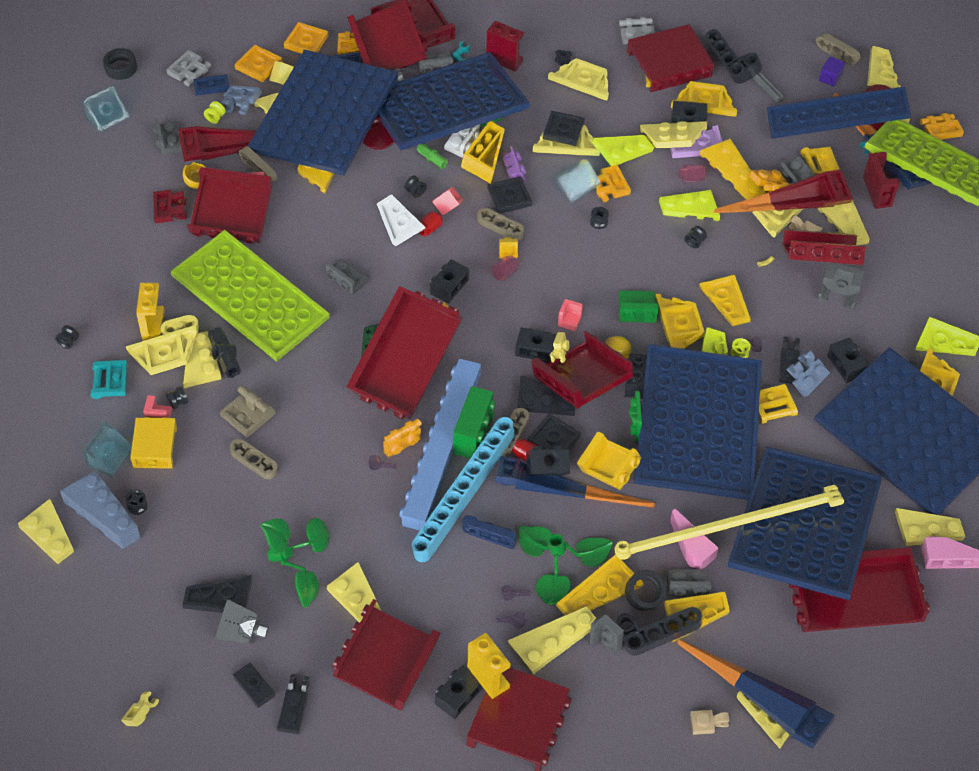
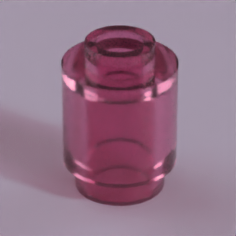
[679,164,706,182]
[492,255,519,281]

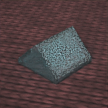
[82,85,129,132]
[553,159,601,202]
[83,421,132,477]

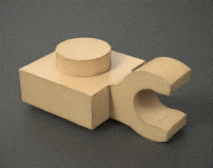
[789,215,822,232]
[690,710,730,735]

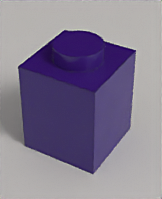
[819,57,845,87]

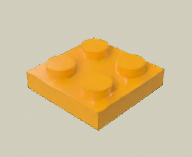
[284,22,329,54]
[235,45,282,83]

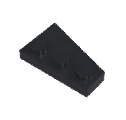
[517,376,576,416]
[182,575,252,613]

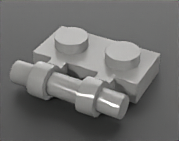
[619,16,655,44]
[166,50,211,87]

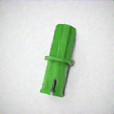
[417,144,448,169]

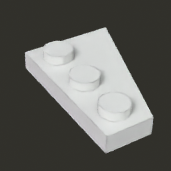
[377,194,425,246]

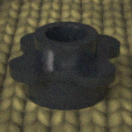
[555,50,572,66]

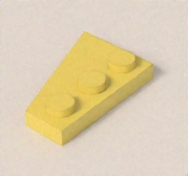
[817,200,870,245]
[736,691,790,749]

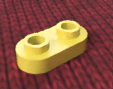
[161,315,199,335]

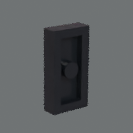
[233,662,275,708]

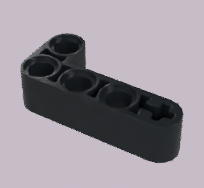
[705,29,762,84]
[616,607,702,656]

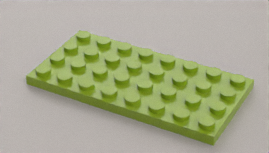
[864,120,979,206]
[171,230,330,362]

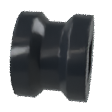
[404,175,427,198]
[590,206,609,229]
[684,225,707,249]
[55,325,80,349]
[166,386,188,410]
[125,490,148,515]

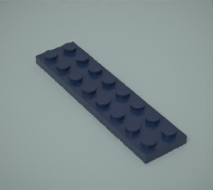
[767,86,911,139]

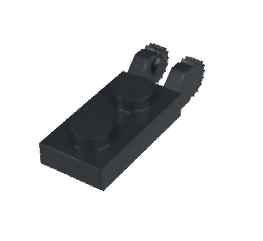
[779,336,800,384]
[277,674,309,734]

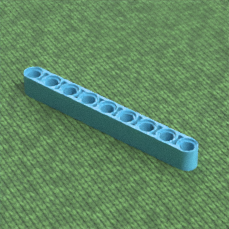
[412,417,514,562]

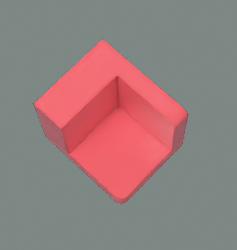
[432,186,463,215]
[558,299,583,331]
[143,395,172,418]

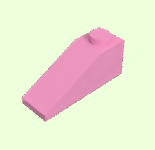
[670,509,719,570]
[921,536,979,569]

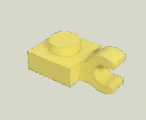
[550,332,569,363]
[121,691,159,726]

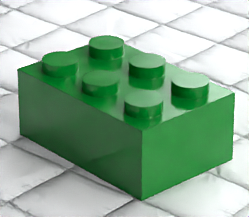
[453,386,496,459]

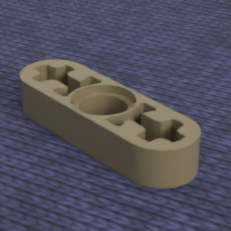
[816,33,861,66]
[239,146,277,182]
[477,208,524,241]
[502,408,529,457]
[229,439,278,479]

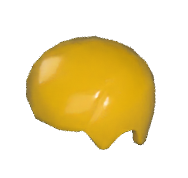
[182,162,205,189]
[604,336,631,358]

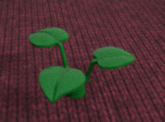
[260,518,329,608]
[519,526,613,605]

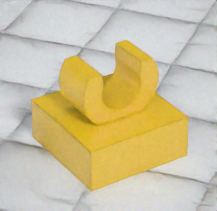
[499,237,518,258]

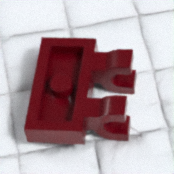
[153,190,187,224]

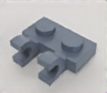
[221,85,262,115]
[786,350,830,397]

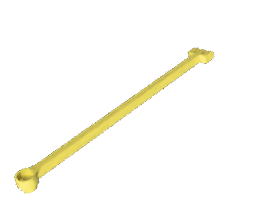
[615,485,844,559]

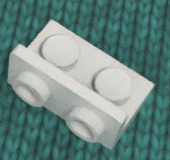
[444,125,481,158]

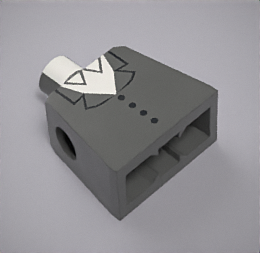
[215,600,269,644]

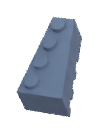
[60,471,140,549]

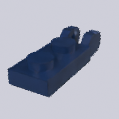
[462,515,516,549]

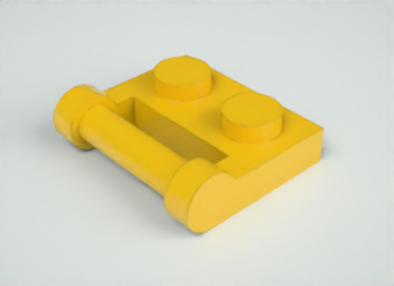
[800,146,840,175]
[758,384,798,424]

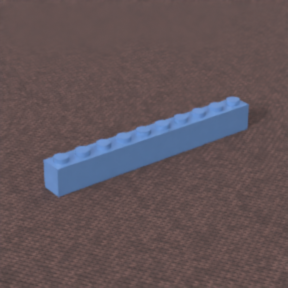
[399,359,481,531]

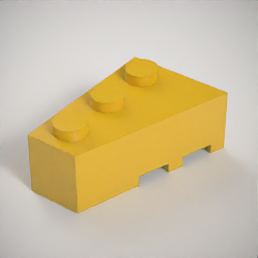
[461,121,505,184]

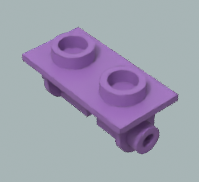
[503,146,527,182]

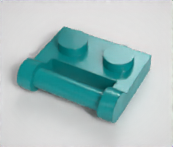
[90,360,128,399]

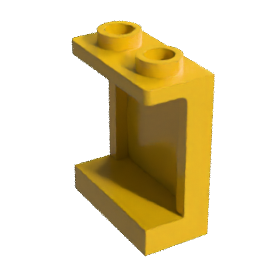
[136,283,165,340]
[130,417,177,469]
[577,432,641,490]
[467,633,511,699]

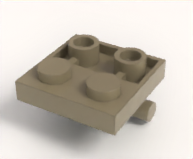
[220,385,276,438]

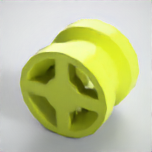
[204,101,226,123]
[730,338,751,358]

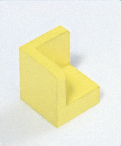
[269,61,294,85]

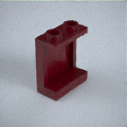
[486,21,524,72]
[863,152,899,209]

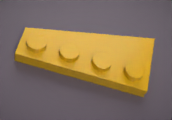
[699,139,766,200]
[556,554,644,615]

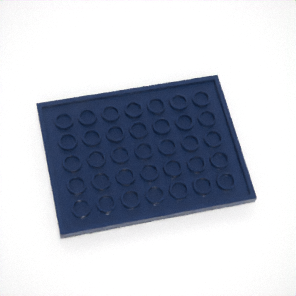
[248,49,398,176]
[377,52,530,151]
[634,344,762,500]
[814,347,979,515]
[727,446,883,600]

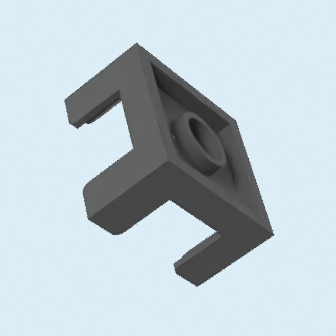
[818,262,865,310]

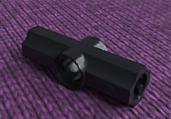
[208,327,241,378]

